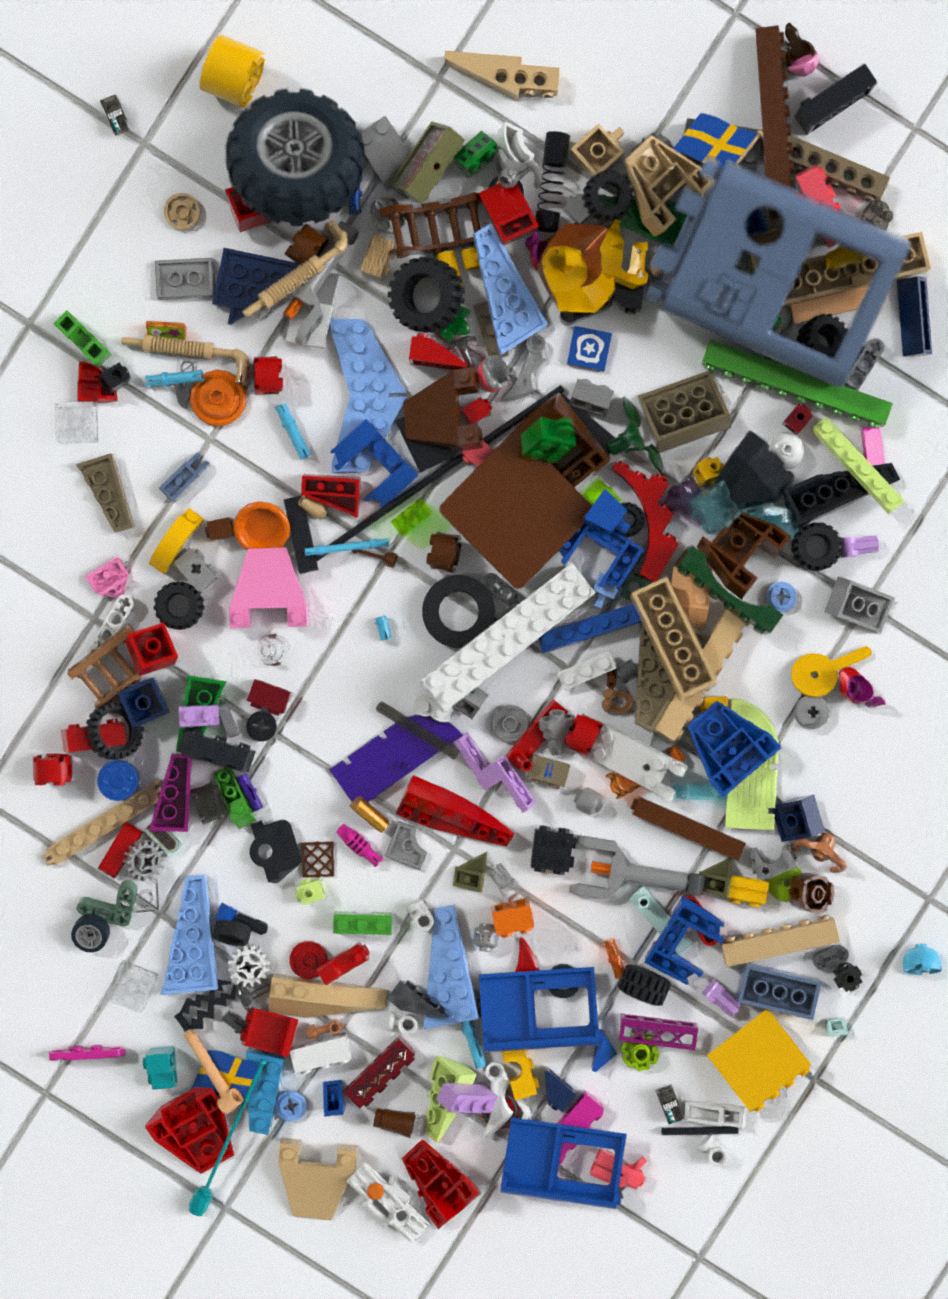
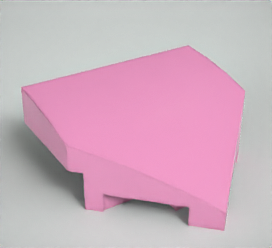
[85,555,128,600]

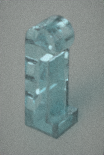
[672,782,727,800]

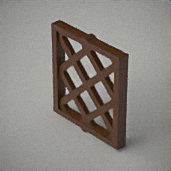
[301,841,334,878]

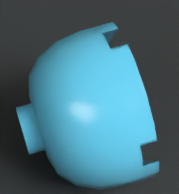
[903,944,942,975]

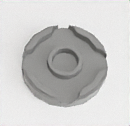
[491,704,529,743]

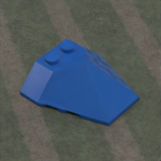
[687,701,782,797]

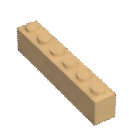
[720,915,840,967]

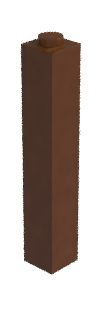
[630,796,746,861]

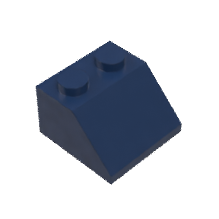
[118,677,171,728]
[772,794,825,842]

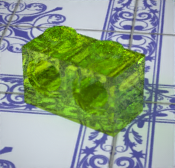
[390,498,433,538]

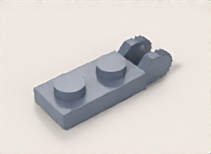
[159,452,210,502]

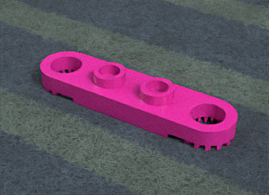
[49,1044,126,1061]

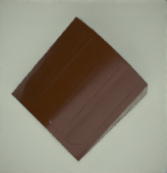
[513,393,611,488]

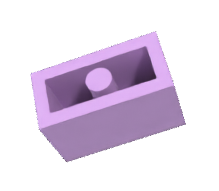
[179,705,219,727]

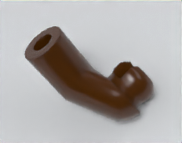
[607,669,617,688]

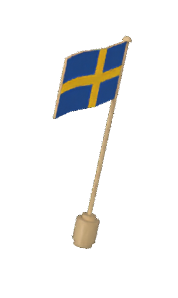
[646,113,763,279]

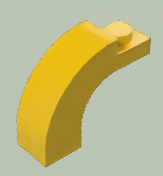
[148,508,204,574]

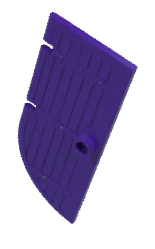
[329,715,463,802]

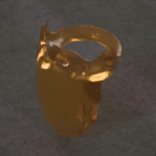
[605,771,641,799]

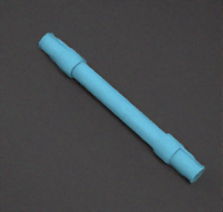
[304,538,389,556]

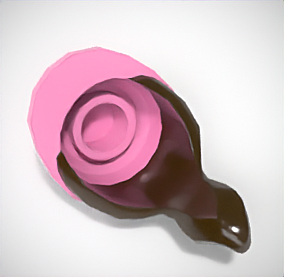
[785,22,818,77]

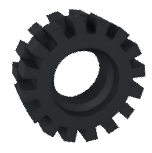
[614,502,645,537]

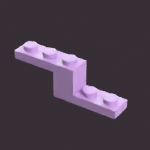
[454,733,536,813]

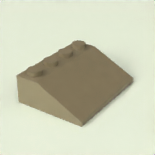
[638,371,731,453]

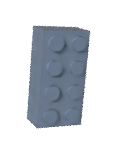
[735,963,822,1020]

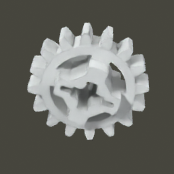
[228,945,270,987]

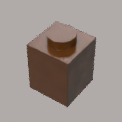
[205,517,235,542]

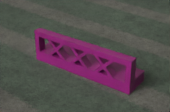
[619,1013,698,1050]

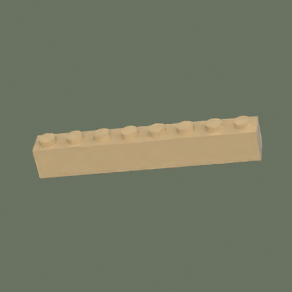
[653,609,750,742]

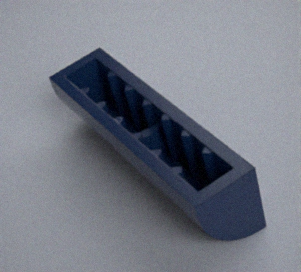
[897,276,932,357]

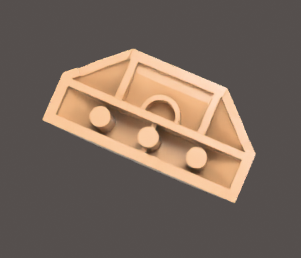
[671,561,713,629]

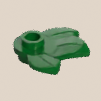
[440,306,470,342]

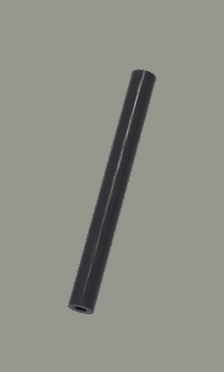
[661,1126,738,1136]

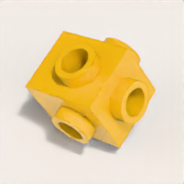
[693,457,724,488]

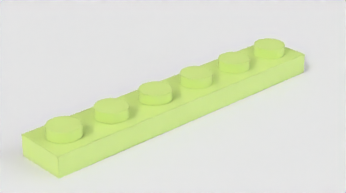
[811,417,904,515]

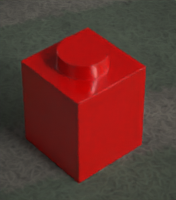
[462,397,492,424]

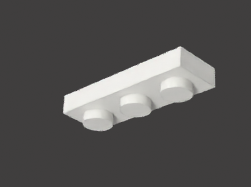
[557,650,618,691]

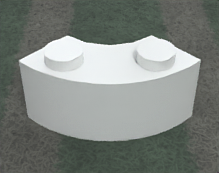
[496,122,535,179]

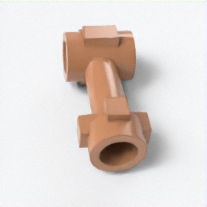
[306,1019,343,1040]

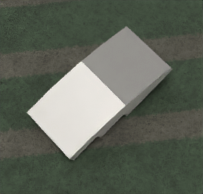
[286,273,339,348]

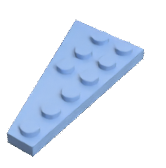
[473,224,548,355]
[161,874,219,995]

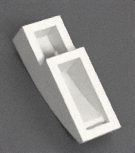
[684,1101,747,1128]

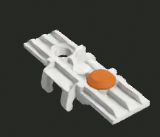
[346,1161,430,1243]

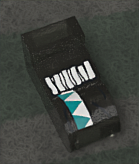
[100,94,130,136]
[655,1085,683,1124]

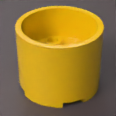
[199,34,265,108]

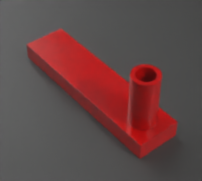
[506,699,568,771]

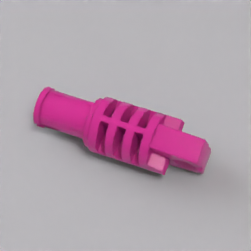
[336,824,383,867]

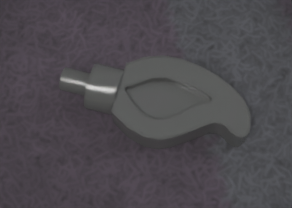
[176,383,191,409]

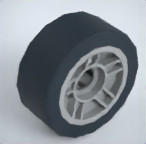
[71,914,110,953]

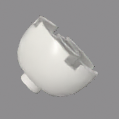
[767,432,804,470]

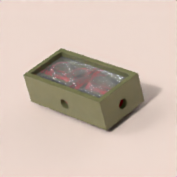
[389,121,465,204]

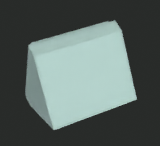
[825,1018,848,1036]

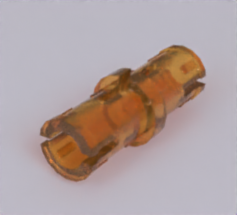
[603,938,625,979]

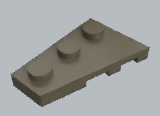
[473,301,508,358]

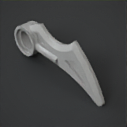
[501,334,546,402]

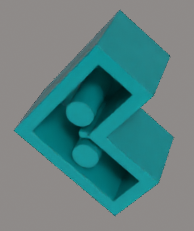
[143,1046,178,1090]

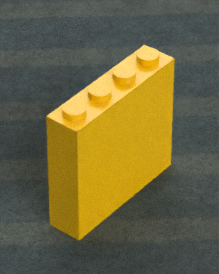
[707,1009,812,1113]

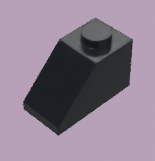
[612,282,644,315]

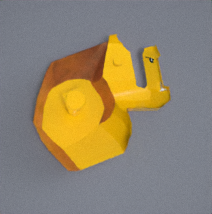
[538,219,648,313]

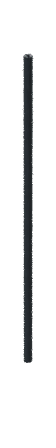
[316,385,565,562]

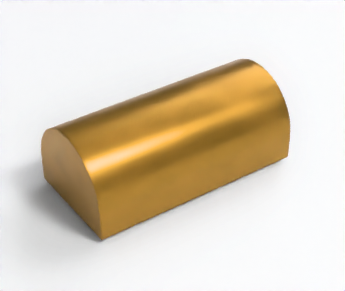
[349,796,389,833]

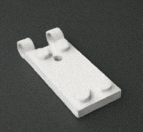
[588,723,688,801]

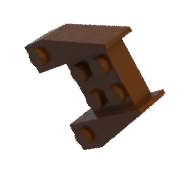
[697,507,791,600]

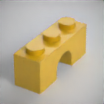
[501,1050,540,1101]

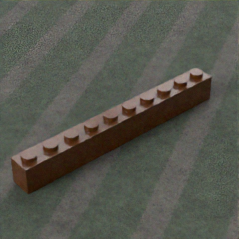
[755,25,796,220]

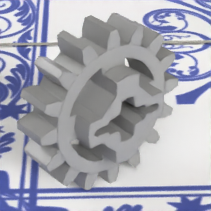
[123,839,165,882]

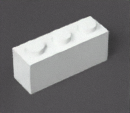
[290,1033,352,1074]

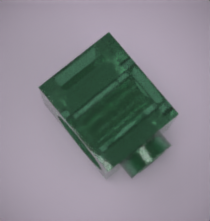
[619,573,647,601]

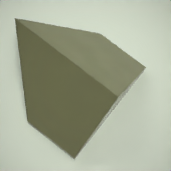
[453,852,487,892]
[699,857,732,898]

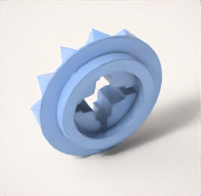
[766,582,797,612]
[276,1090,306,1122]

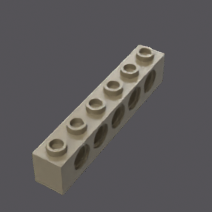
[788,136,890,203]

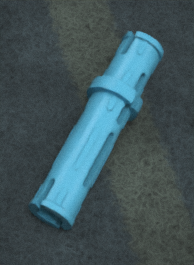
[145,369,204,387]
[275,403,311,460]
[461,1020,487,1069]

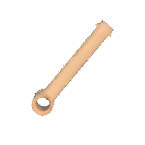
[184,1029,243,1114]

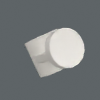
[406,899,434,931]
[388,1012,418,1035]
[697,1135,728,1167]

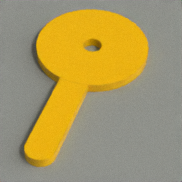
[791,646,872,698]

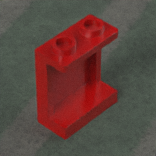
[240,1007,298,1057]

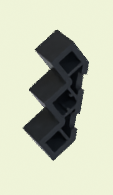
[177,728,256,773]

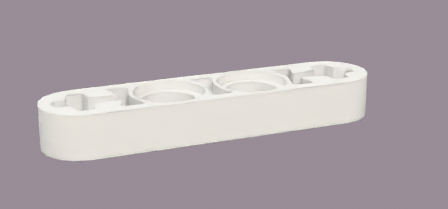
[88,593,134,659]

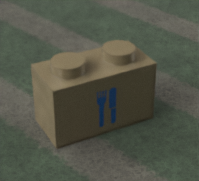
[527,754,570,789]

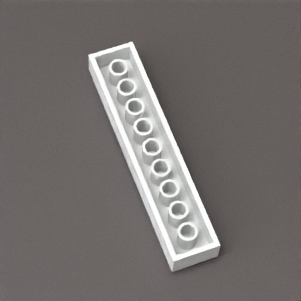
[420,563,596,713]

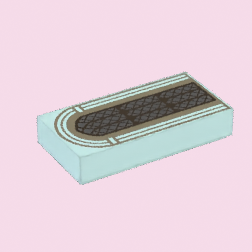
[143,824,184,857]

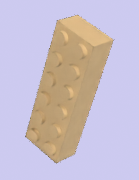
[630,577,717,701]

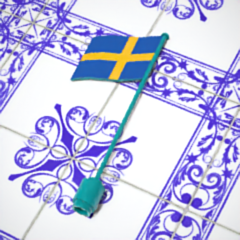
[189,1050,266,1216]

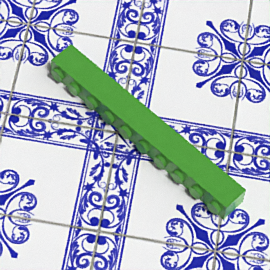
[701,340,893,429]

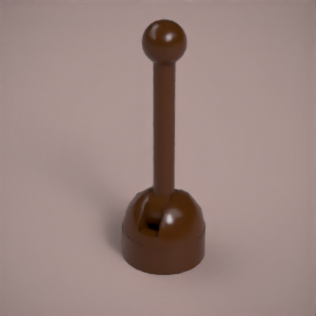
[351,549,398,568]

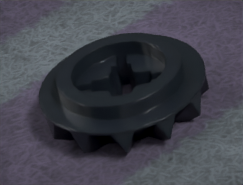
[246,711,277,742]

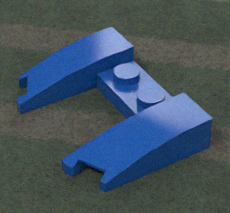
[330,418,419,507]
[559,524,644,589]
[644,896,725,985]

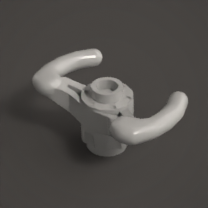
[493,149,542,188]

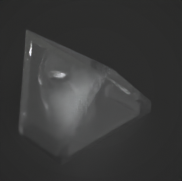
[121,878,159,913]

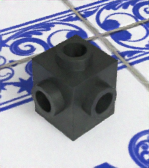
[833,962,863,992]

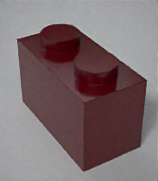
[247,679,292,716]

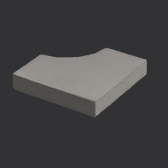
[385,821,427,870]

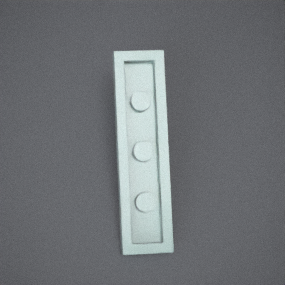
[628,886,694,955]

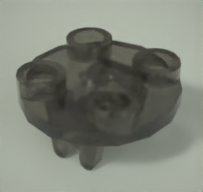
[861,200,893,230]

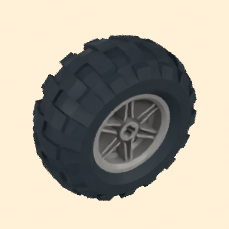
[225,88,365,226]

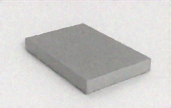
[155,257,215,300]

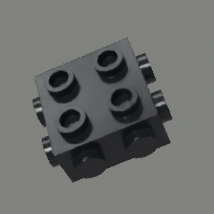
[530,825,577,875]

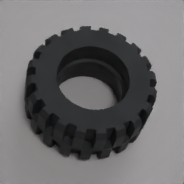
[388,257,465,333]

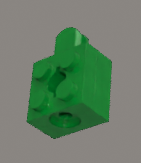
[521,417,576,463]

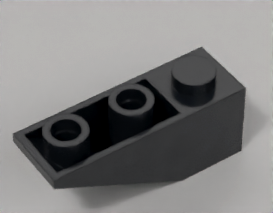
[387,980,449,1018]

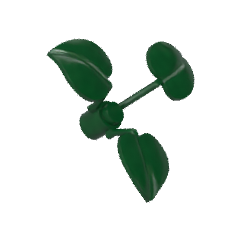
[608,396,664,476]

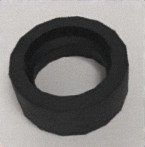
[213,920,252,946]

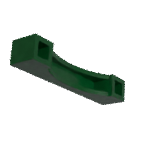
[674,545,783,635]

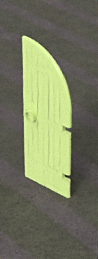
[725,698,778,830]

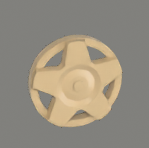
[164,193,200,230]

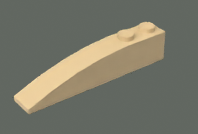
[269,974,388,1018]

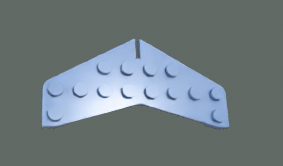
[330,319,407,473]

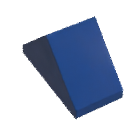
[323,1080,345,1117]

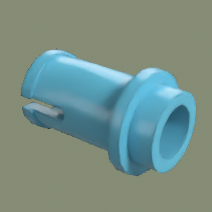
[374,616,392,641]

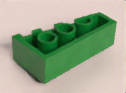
[176,675,226,752]

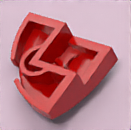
[77,361,118,403]

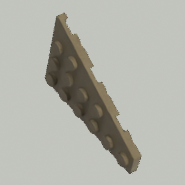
[635,622,709,733]

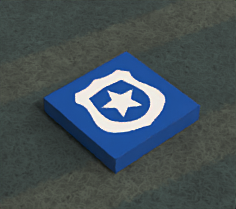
[567,326,612,372]

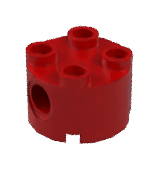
[253,356,283,395]
[564,713,604,757]
[33,753,72,786]

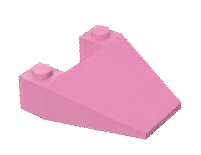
[229,548,309,628]

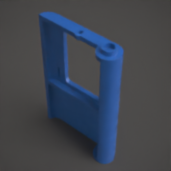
[479,967,603,1053]
[500,1117,627,1209]

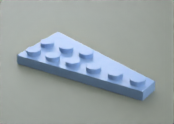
[424,904,479,1029]

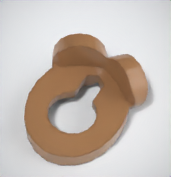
[601,688,633,714]

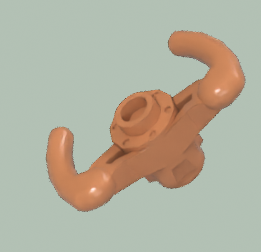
[792,833,847,873]

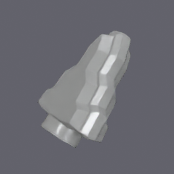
[539,709,575,756]

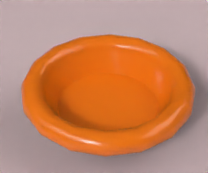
[190,369,247,427]
[233,501,290,550]

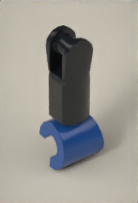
[215,902,268,935]

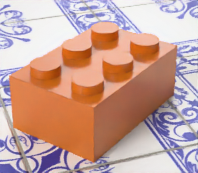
[491,898,535,938]

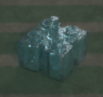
[690,480,741,535]

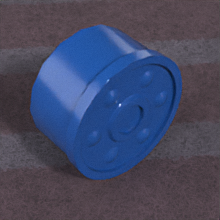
[97,760,140,801]

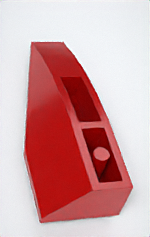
[395,775,514,847]

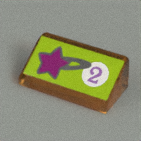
[146,321,187,340]

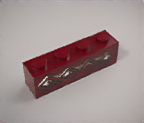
[344,1035,415,1109]

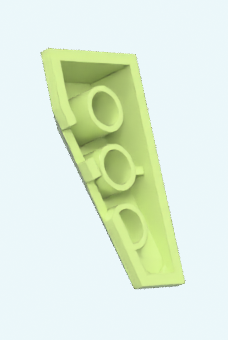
[425,1056,476,1143]

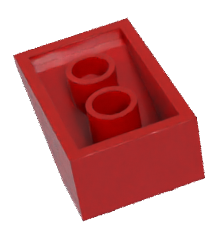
[409,334,467,370]

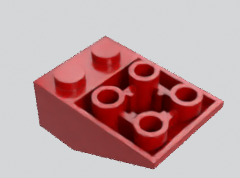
[478,183,539,246]

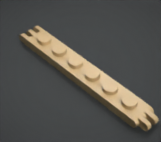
[41,779,161,866]

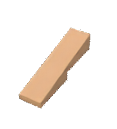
[789,286,868,325]

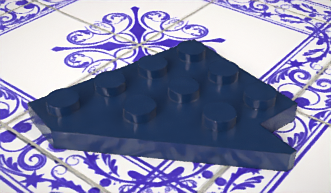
[212,248,299,325]

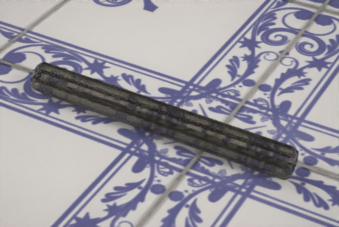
[376,701,460,760]

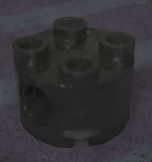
[190,781,227,825]

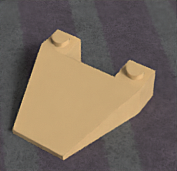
[624,135,714,237]
[278,1137,358,1220]

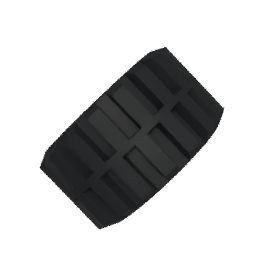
[582,170,634,221]
[796,313,848,358]
[791,522,843,571]
[153,581,205,630]
[618,964,671,1006]

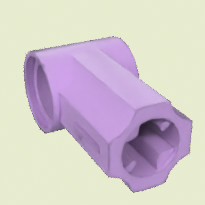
[840,535,879,558]
[702,979,741,1017]

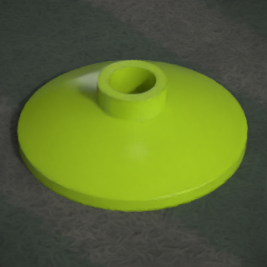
[767,867,802,901]

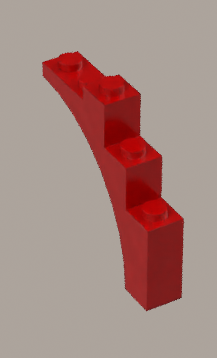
[610,461,679,583]

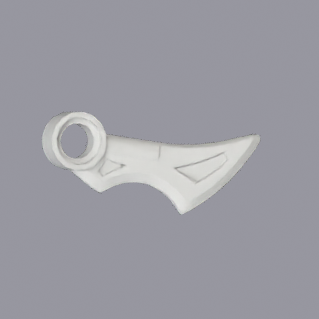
[483,1061,514,1137]

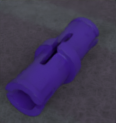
[236,773,264,812]

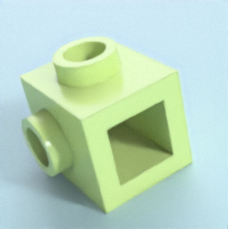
[295,878,326,905]

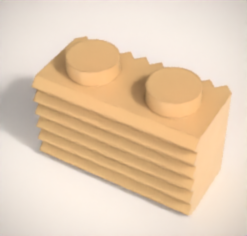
[360,234,397,281]

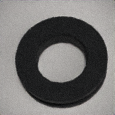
[422,575,495,648]

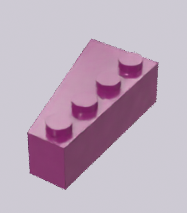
[149,753,191,832]

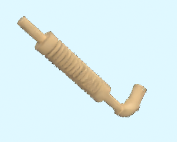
[242,220,348,318]
[122,335,251,386]

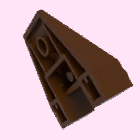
[404,367,483,451]

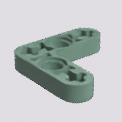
[76,880,137,927]

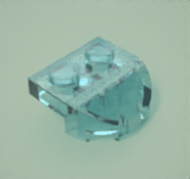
[747,503,793,525]

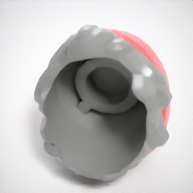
[477,356,510,392]

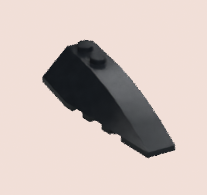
[783,462,900,530]

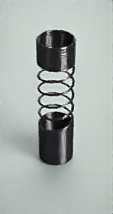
[535,131,570,232]

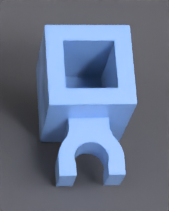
[592,573,623,609]

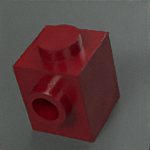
[781,404,813,435]

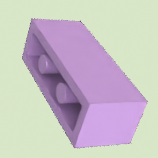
[436,1083,498,1113]

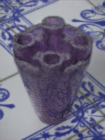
[664,475,716,529]

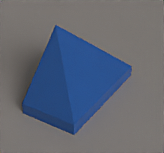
[591,1031,617,1072]

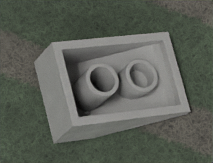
[360,116,410,190]
[824,576,895,633]

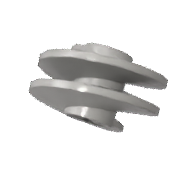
[794,696,830,729]

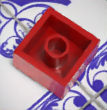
[125,622,178,676]

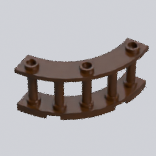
[379,192,482,259]

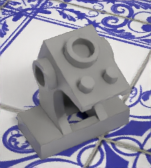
[751,843,798,879]

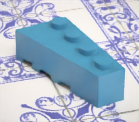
[246,1048,285,1135]

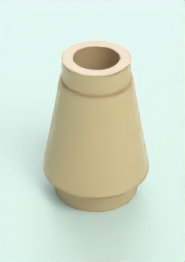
[298,496,328,520]

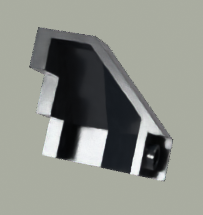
[706,430,795,512]

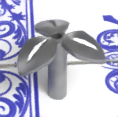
[447,336,477,368]
[237,982,270,1011]

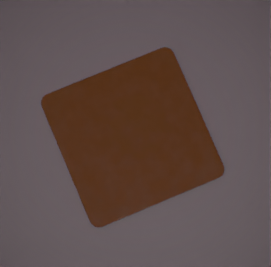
[439,431,592,589]

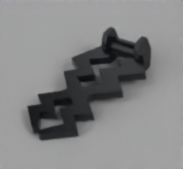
[174,979,236,1033]

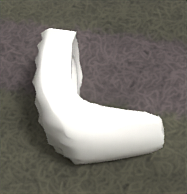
[516,1099,532,1120]

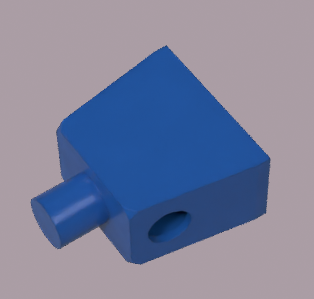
[581,489,631,535]

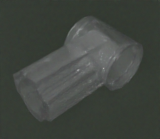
[487,862,524,902]

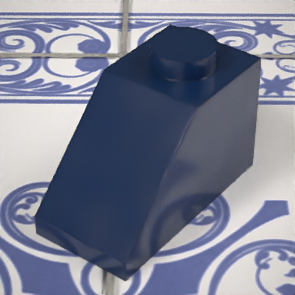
[544,1066,577,1112]

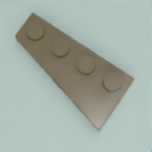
[76,453,135,533]

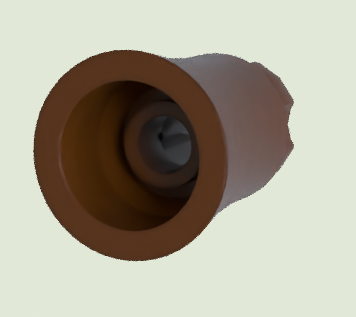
[373,1108,416,1139]

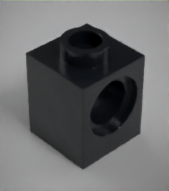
[98,362,131,395]

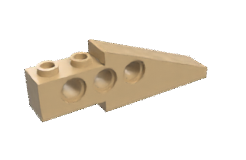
[444,51,560,100]

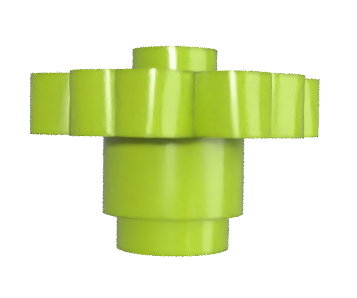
[620,1032,660,1071]

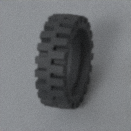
[85,702,144,760]

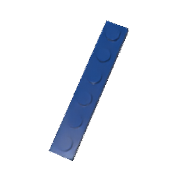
[538,604,642,654]

